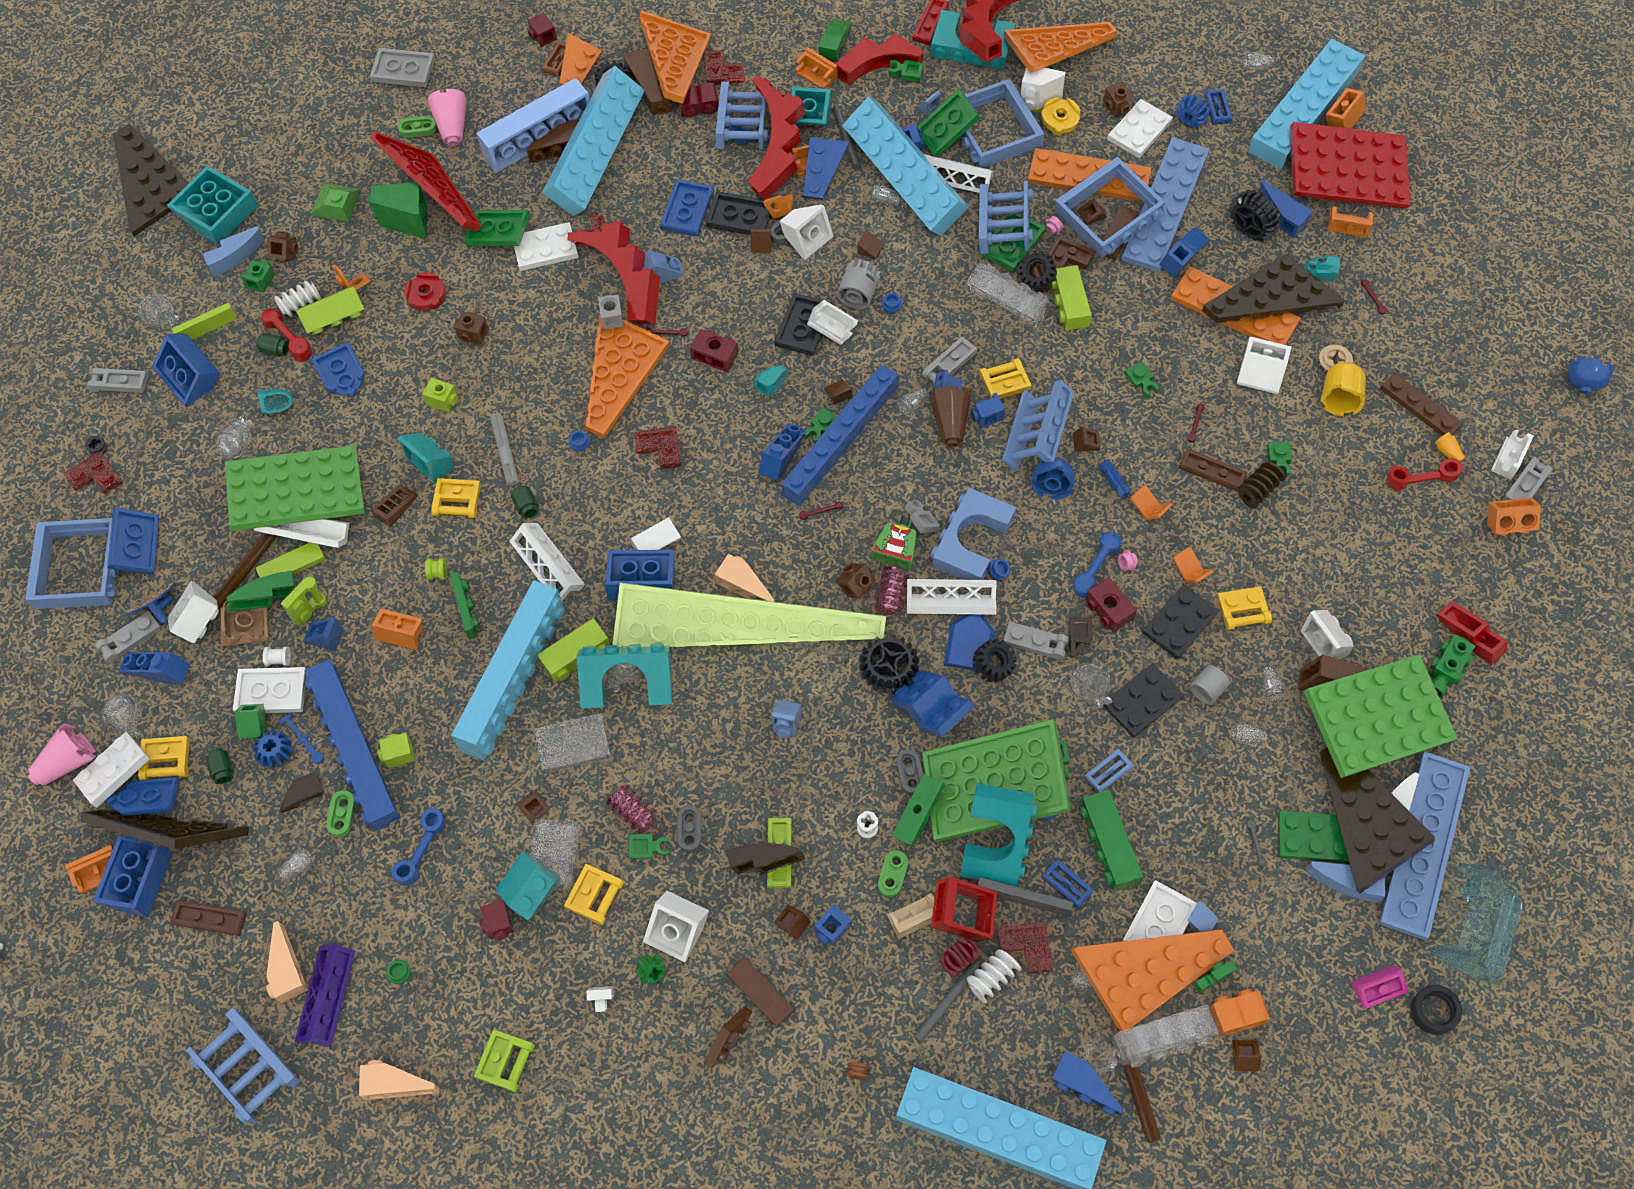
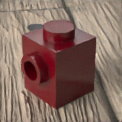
[527,12,557,47]
[479,900,514,940]

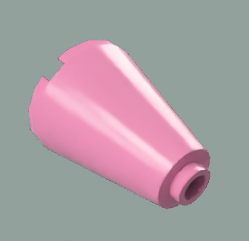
[428,89,467,147]
[28,724,96,786]

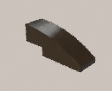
[726,843,805,875]

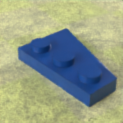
[803,137,849,200]

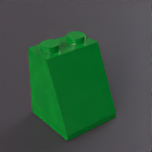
[368,182,427,238]

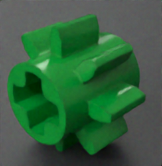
[634,953,667,984]

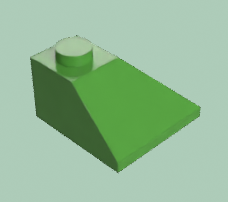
[310,183,361,222]

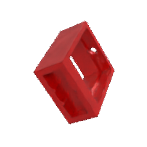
[931,877,997,942]

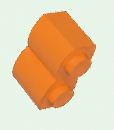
[1210,989,1270,1037]

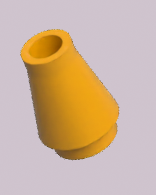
[1435,432,1466,462]

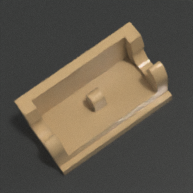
[887,893,934,939]

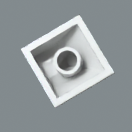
[780,205,834,260]

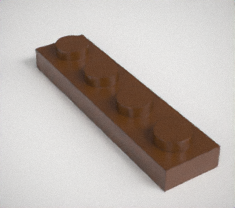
[1380,373,1463,436]

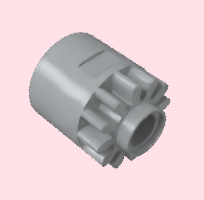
[837,259,880,309]

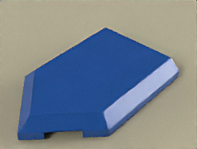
[311,342,365,397]
[944,614,995,671]
[105,777,180,816]

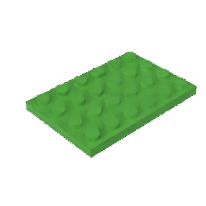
[225,445,365,531]
[1304,654,1458,778]
[922,719,1071,842]

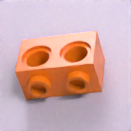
[1487,498,1541,536]

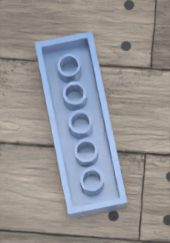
[476,78,590,173]

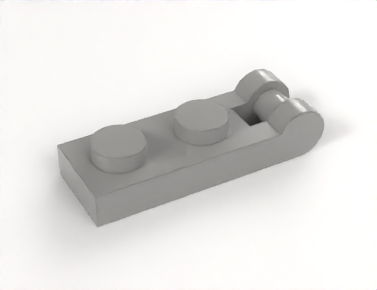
[922,337,977,385]
[86,368,149,393]
[1503,456,1553,500]
[95,611,162,663]
[1004,621,1070,660]

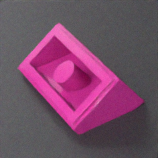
[1351,965,1408,1009]

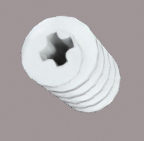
[274,281,321,318]
[967,949,1021,1003]

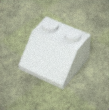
[1021,68,1066,111]
[168,581,219,643]
[1301,610,1354,660]
[643,891,709,962]

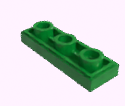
[450,572,479,640]
[892,774,946,847]

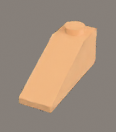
[715,554,774,602]
[266,921,308,1003]
[359,1060,439,1100]

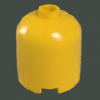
[1321,362,1366,416]

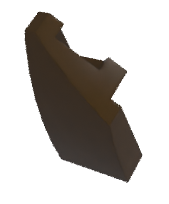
[1068,617,1092,658]
[280,772,324,813]

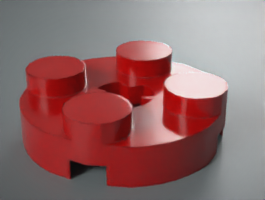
[404,272,446,310]

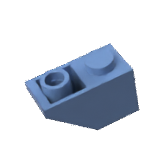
[644,250,684,283]
[772,700,802,738]

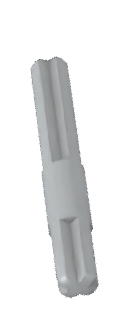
[490,412,519,486]

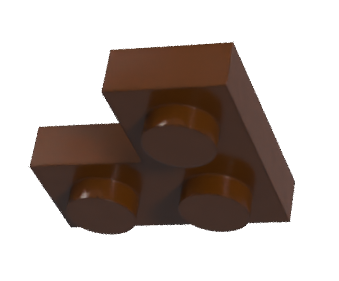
[1041,235,1095,270]
[704,1006,753,1069]

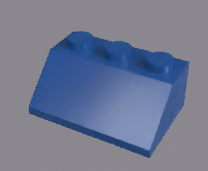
[152,334,220,406]
[605,550,675,601]
[93,834,173,918]

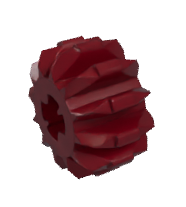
[939,936,981,977]

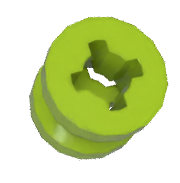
[425,558,447,580]

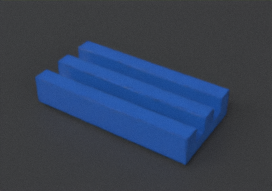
[1204,89,1233,125]
[1041,859,1094,909]

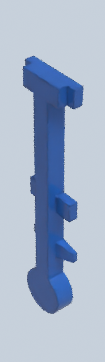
[279,712,324,764]

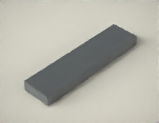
[978,878,1073,917]

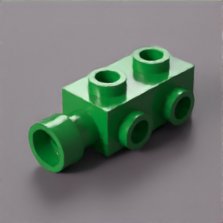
[1429,634,1475,698]

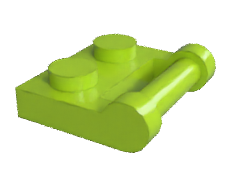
[281,577,327,627]
[474,1029,535,1093]

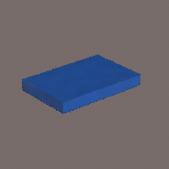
[659,179,714,237]
[107,507,159,575]

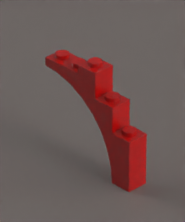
[960,0,1017,62]
[747,74,806,200]
[567,221,660,324]

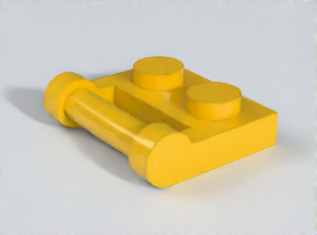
[979,358,1031,399]
[432,478,481,518]
[1217,587,1272,630]
[138,736,190,780]
[564,864,624,925]

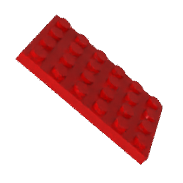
[1290,122,1411,208]

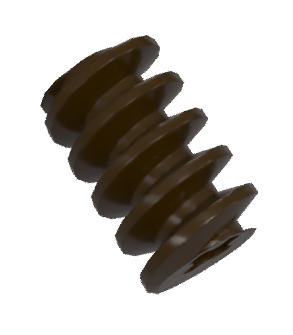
[1238,462,1285,509]

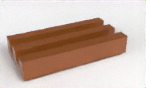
[541,41,566,77]

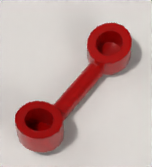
[261,308,312,362]
[1386,458,1463,491]

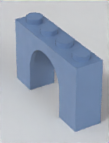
[930,488,1017,580]

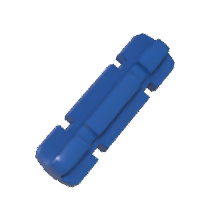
[1100,460,1131,498]

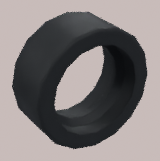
[1410,985,1463,1035]

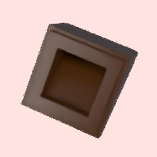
[1078,198,1107,225]
[751,229,772,253]
[858,230,884,260]
[824,379,852,405]
[1073,427,1101,451]
[515,790,550,824]
[774,904,811,940]
[1232,1040,1261,1072]

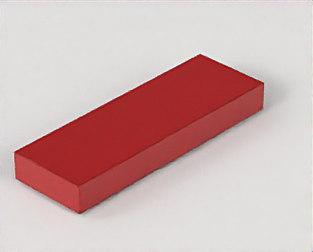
[912,0,949,46]

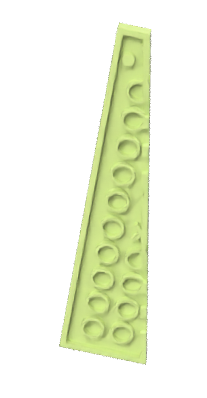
[613,583,886,648]

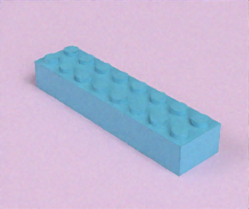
[1248,39,1365,170]
[542,66,645,216]
[842,96,968,236]
[451,580,565,761]
[896,1067,1106,1189]

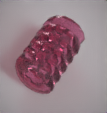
[874,566,909,615]
[606,784,656,834]

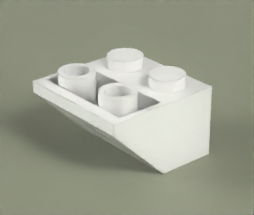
[1237,336,1291,394]

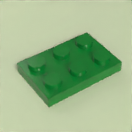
[917,89,981,157]
[464,210,531,246]
[979,213,1046,273]
[1278,810,1350,864]

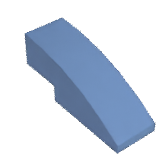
[203,226,264,277]
[1307,861,1385,903]

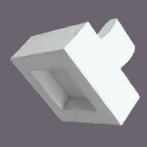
[587,986,614,1012]

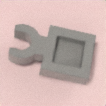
[904,500,940,534]

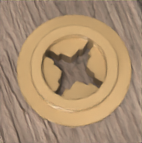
[1318,345,1353,371]

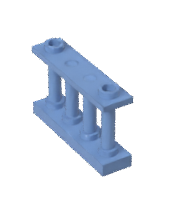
[715,81,768,150]
[979,181,1033,254]
[1002,380,1074,472]
[186,1008,301,1125]

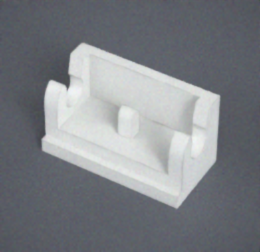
[807,300,858,345]
[1491,430,1534,479]
[631,517,681,550]

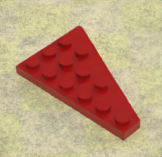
[370,131,482,231]

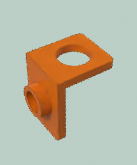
[764,194,794,219]
[332,264,370,290]
[1130,485,1173,520]
[1173,547,1214,583]

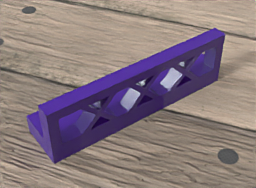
[294,944,355,1047]

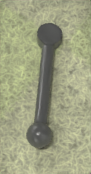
[1246,820,1267,867]

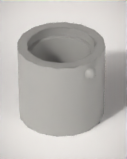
[1189,665,1230,705]

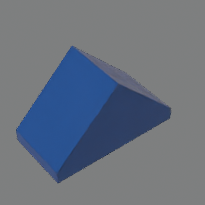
[303,617,343,651]

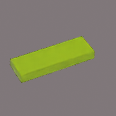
[172,303,237,340]
[256,542,326,578]
[767,818,792,888]

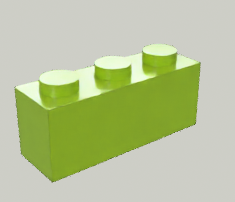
[1050,265,1092,330]
[296,286,364,335]
[537,618,610,683]

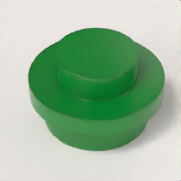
[386,960,411,984]

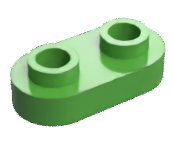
[397,116,437,138]
[326,790,356,837]
[878,850,908,898]

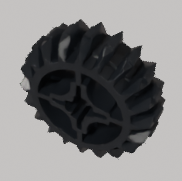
[1229,189,1282,242]
[859,634,920,694]

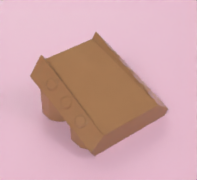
[219,601,268,646]

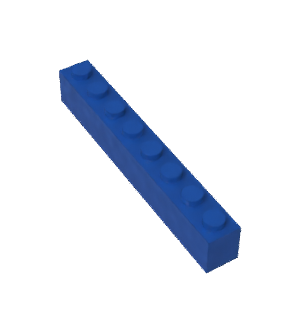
[781,365,898,507]
[304,659,400,830]

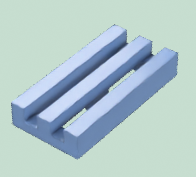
[1083,749,1134,793]

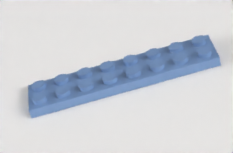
[1122,137,1209,272]
[1379,751,1471,941]

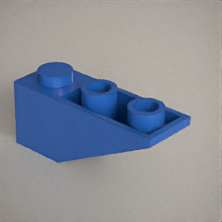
[1258,180,1313,238]
[1159,227,1210,278]
[759,423,806,481]
[118,652,190,685]
[1052,1051,1123,1117]

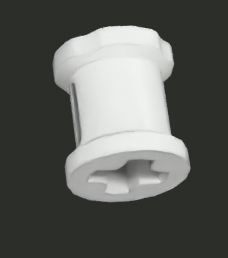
[263,646,291,667]
[857,811,878,838]

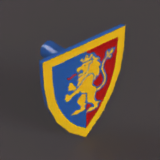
[127,582,175,624]

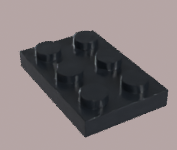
[706,191,774,235]
[774,293,833,356]
[1142,584,1219,660]
[1102,663,1184,738]

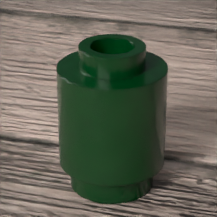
[256,333,289,357]
[511,486,538,519]
[205,748,234,784]

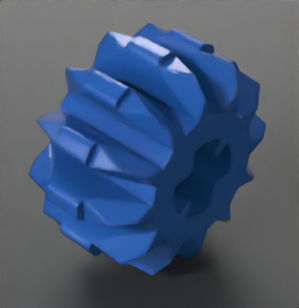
[1175,94,1210,129]
[252,729,293,770]

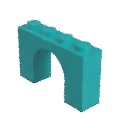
[931,10,1016,70]
[577,643,673,708]
[960,783,1037,887]

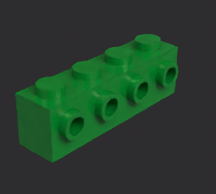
[1078,790,1143,892]

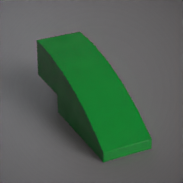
[818,18,852,61]
[226,571,294,612]

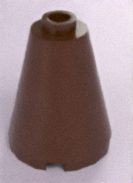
[929,386,971,447]

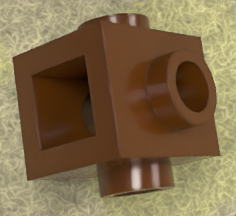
[1103,81,1134,117]
[267,231,298,262]
[454,311,489,345]
[835,563,876,599]

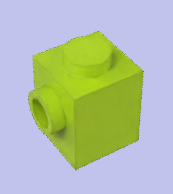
[422,378,458,412]
[377,733,415,768]

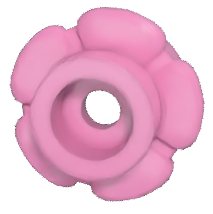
[1045,216,1063,235]
[1118,550,1138,571]

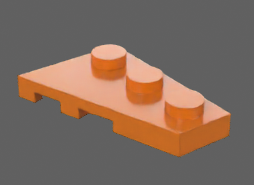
[559,33,602,87]

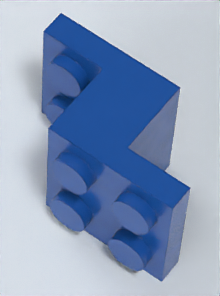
[890,670,974,736]

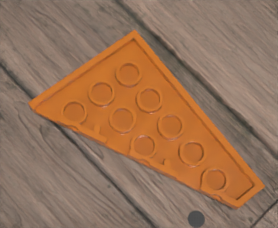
[639,10,711,104]
[1004,22,1117,73]
[586,312,670,439]
[1070,930,1234,1033]

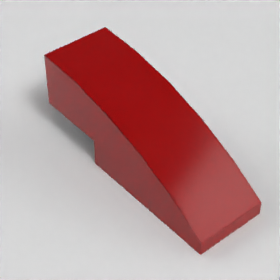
[1437,601,1508,665]

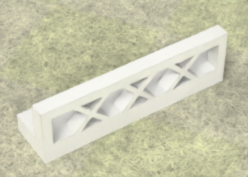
[924,154,994,193]
[254,518,349,548]
[509,523,585,601]
[907,579,997,615]

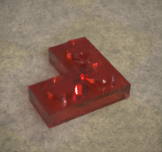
[705,50,745,85]
[634,426,682,469]
[63,451,123,495]
[997,922,1053,974]

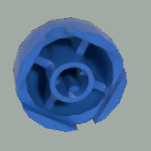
[1567,357,1614,394]
[1031,457,1075,500]

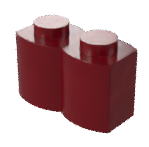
[679,83,719,117]

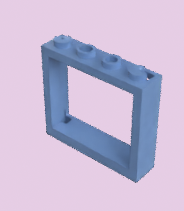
[960,79,1044,168]
[1055,157,1165,258]
[25,518,119,609]

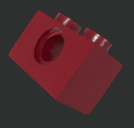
[689,328,739,373]
[1086,577,1137,632]

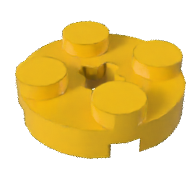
[1041,97,1080,135]

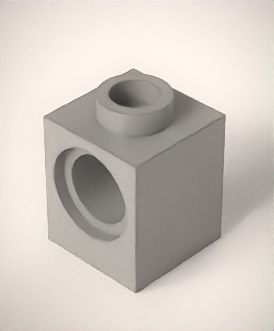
[598,295,624,330]

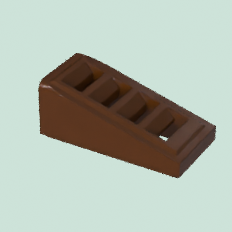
[371,484,418,527]

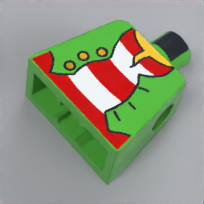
[871,517,917,571]

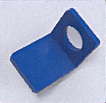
[933,370,963,394]

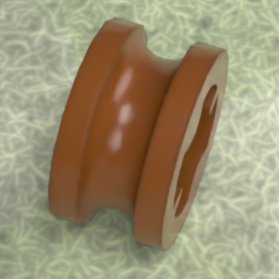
[846,1062,870,1080]

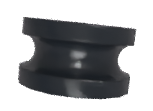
[85,436,108,457]

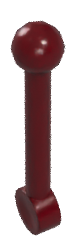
[1361,279,1387,315]
[646,328,688,337]
[1187,404,1205,442]
[799,501,843,520]

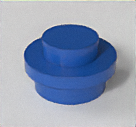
[882,293,902,313]
[568,431,590,451]
[988,559,1010,581]

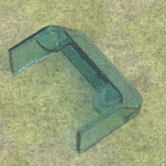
[1433,863,1522,984]

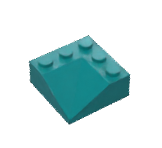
[167,165,258,246]

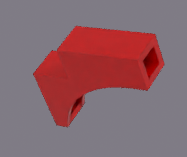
[836,33,924,86]

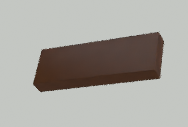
[1102,205,1139,260]
[1179,448,1247,492]
[170,900,247,936]
[727,957,794,1028]

